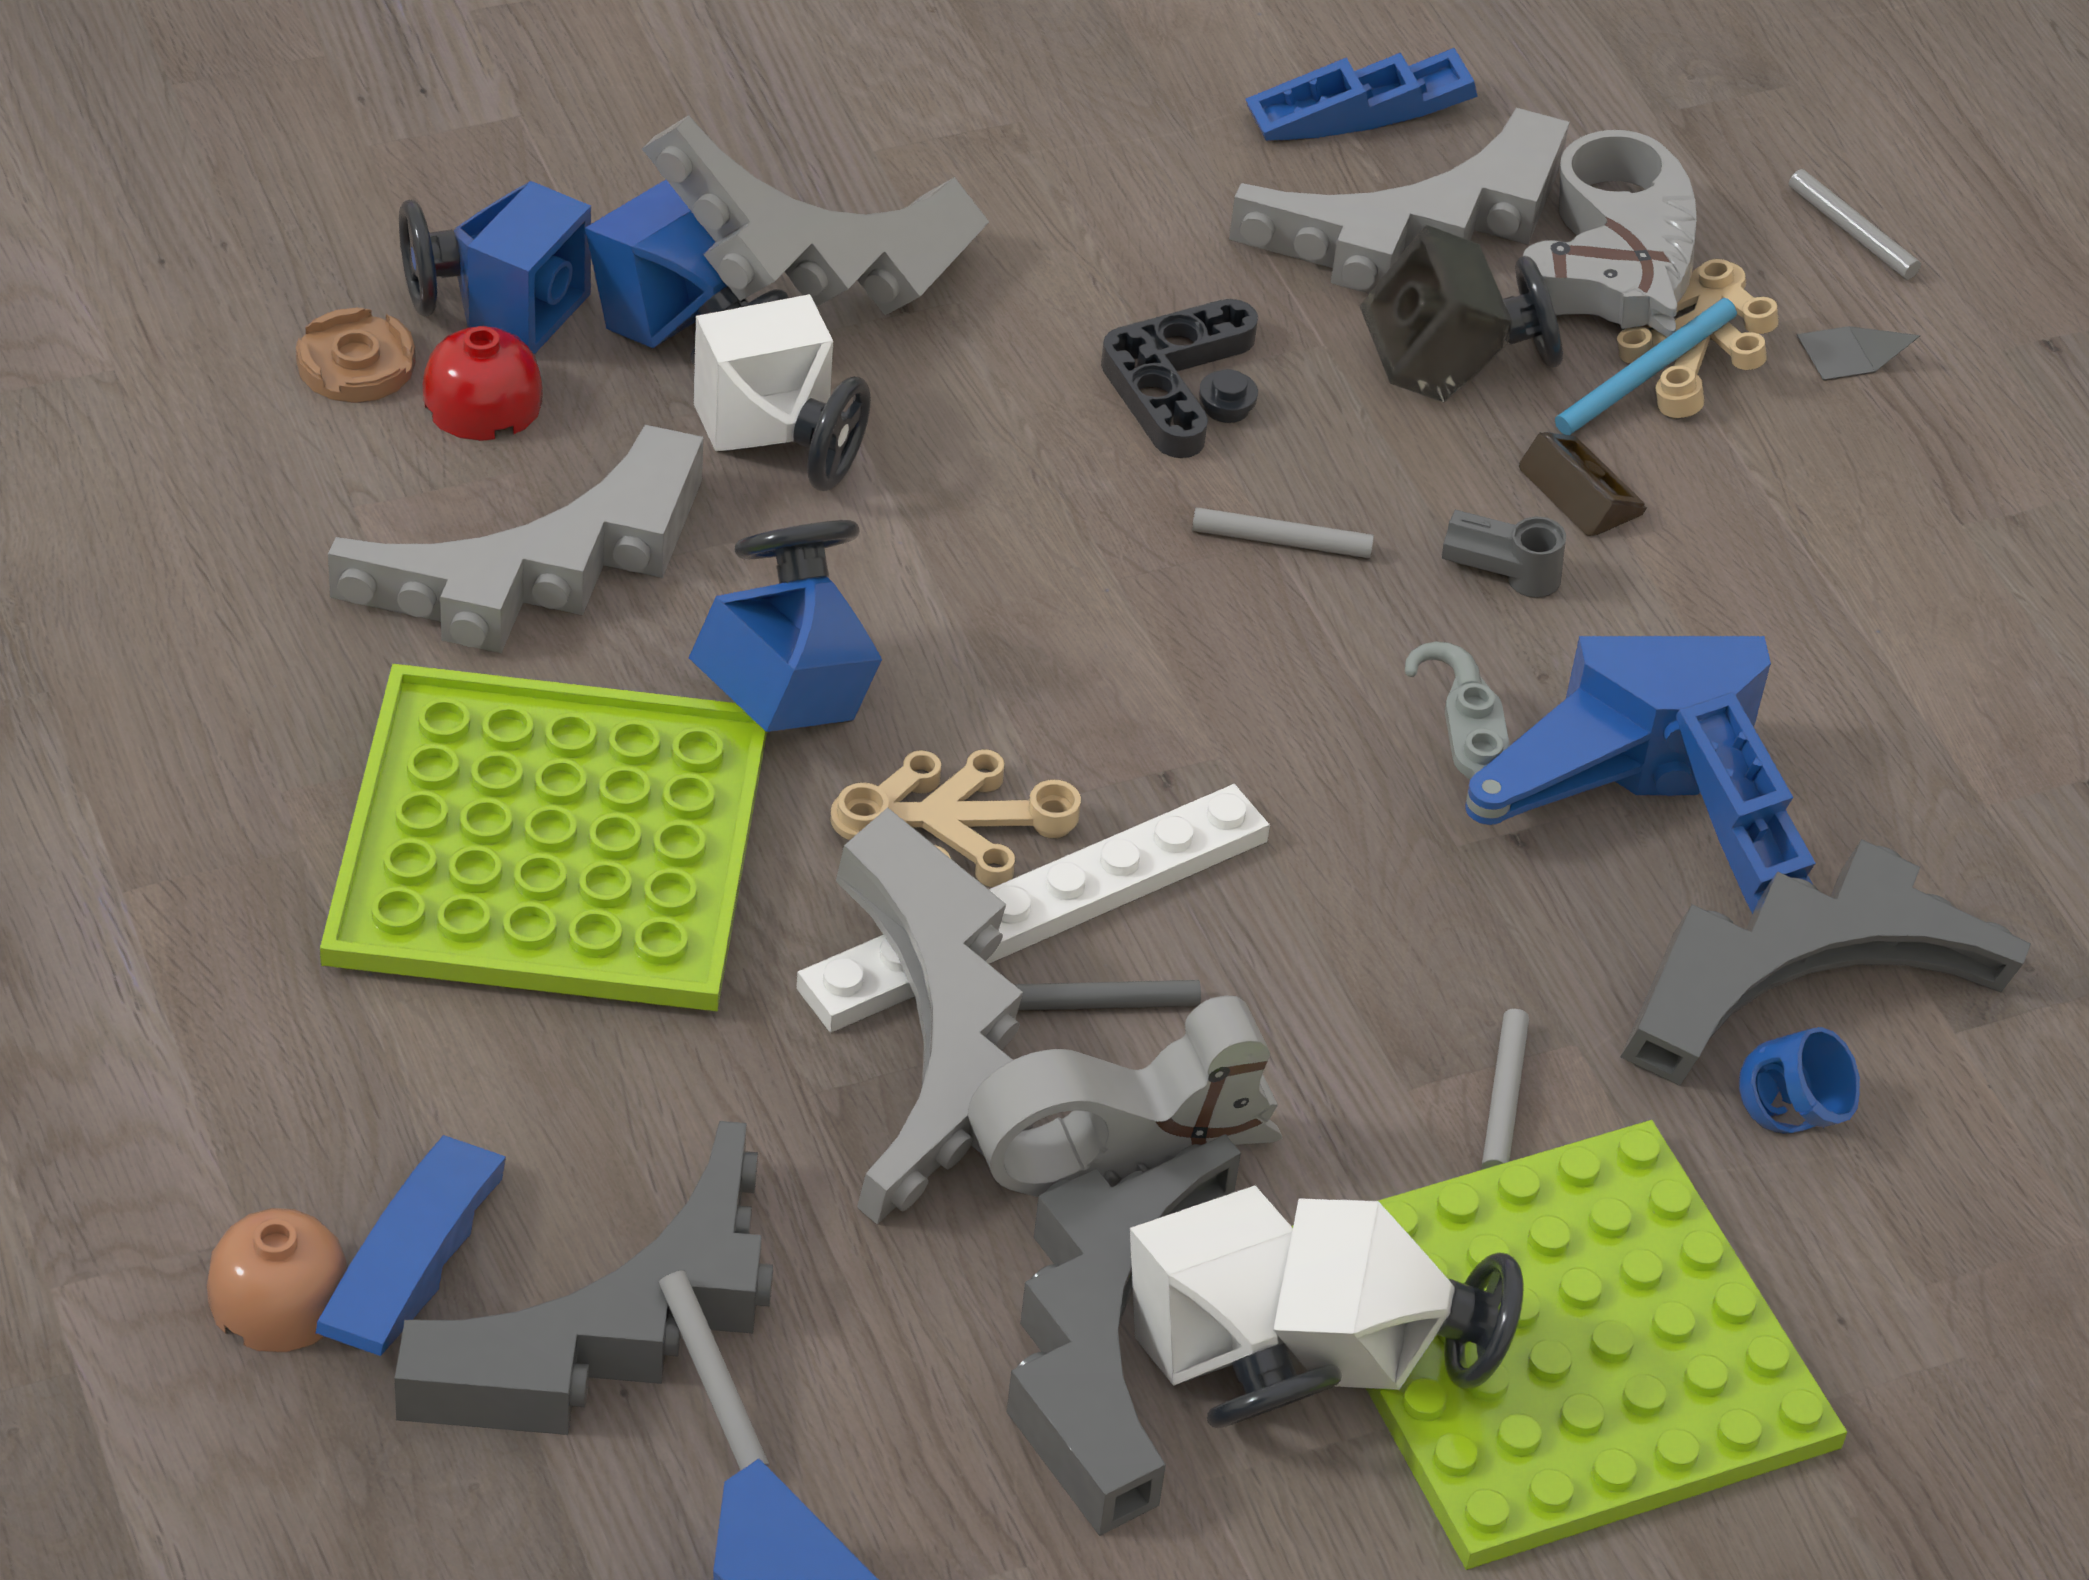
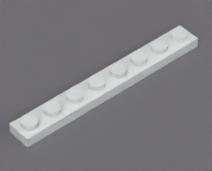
[797,784,1270,1033]

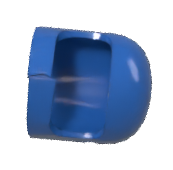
[1739,1027,1860,1134]

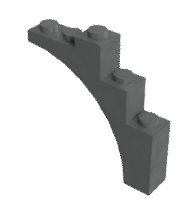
[1620,839,2031,1086]
[394,1121,773,1435]
[1006,1134,1241,1536]

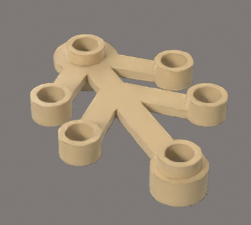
[1617,259,1779,418]
[831,749,1081,887]

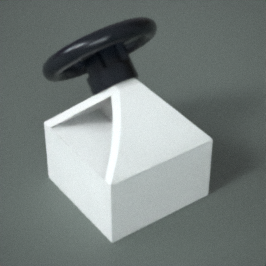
[694,294,871,491]
[1130,1186,1342,1429]
[1273,1199,1524,1390]

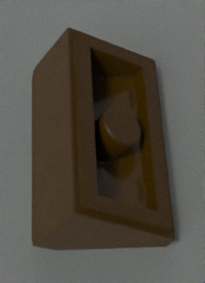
[1519,432,1647,536]

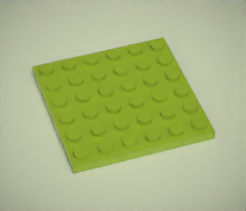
[320,663,767,1011]
[1291,1120,1847,1570]

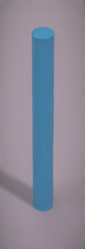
[1555,298,1737,435]

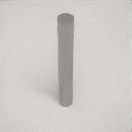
[1789,169,1921,280]
[1192,507,1374,558]
[1481,1009,1529,1170]
[659,1270,769,1470]

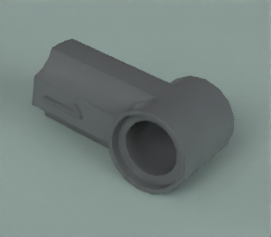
[1442,509,1566,598]

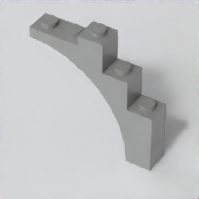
[1229,108,1570,298]
[642,115,989,315]
[328,425,703,653]
[836,808,1034,1224]

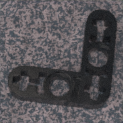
[1101,299,1258,458]

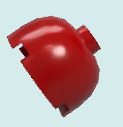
[423,326,543,441]

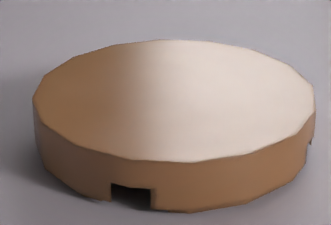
[296,307,416,403]

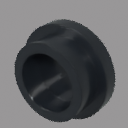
[1199,369,1258,423]

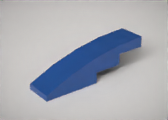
[1245,48,1478,141]
[1676,691,1816,914]
[316,1135,506,1356]

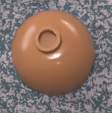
[207,1208,348,1352]

